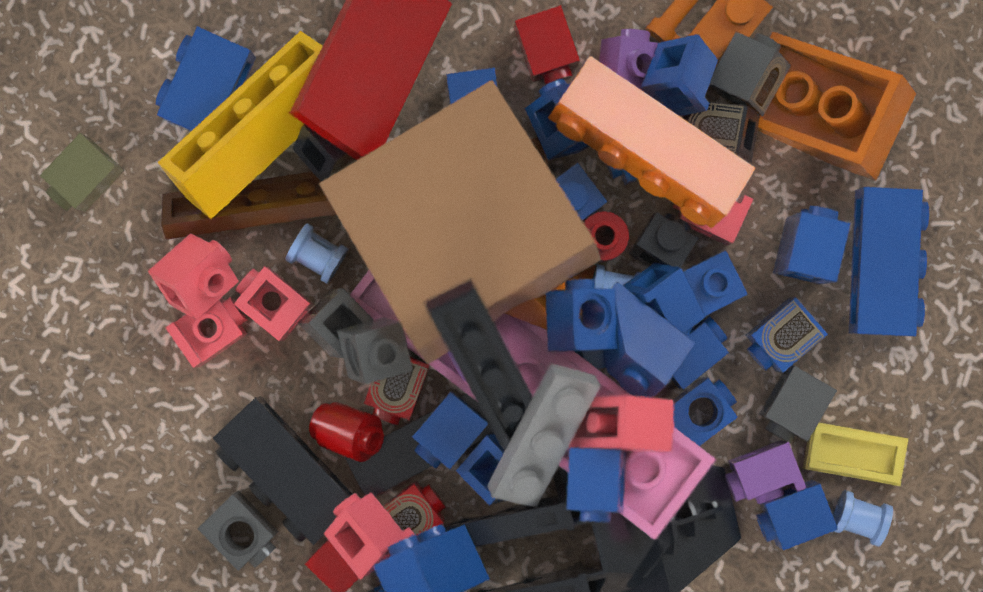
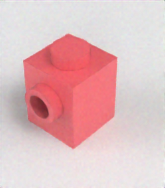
[148,233,239,320]

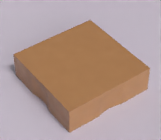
[319,80,601,364]

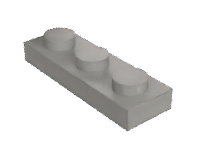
[487,363,601,507]

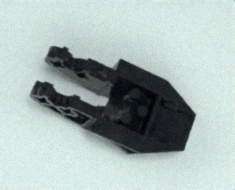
[443,465,741,592]

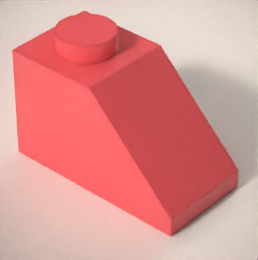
[568,395,674,452]

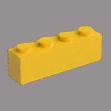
[157,31,323,219]

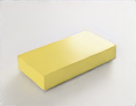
[803,423,908,486]

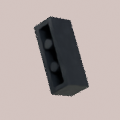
[213,396,353,545]

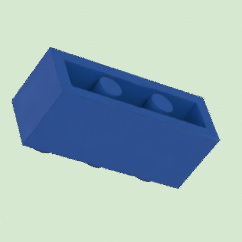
[848,187,929,336]

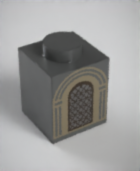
[709,32,791,116]
[298,288,374,358]

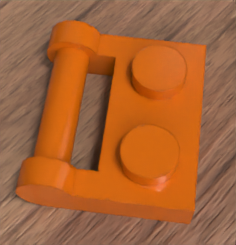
[645,0,773,67]

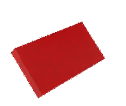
[289,0,452,161]

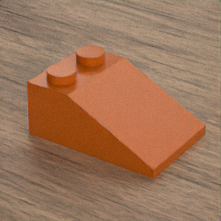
[757,32,916,181]

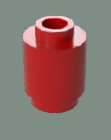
[583,211,629,263]
[309,402,384,462]

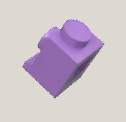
[599,29,658,93]
[725,440,807,504]

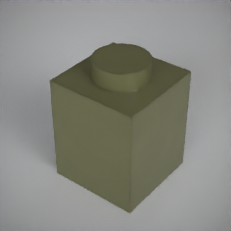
[40,133,125,212]

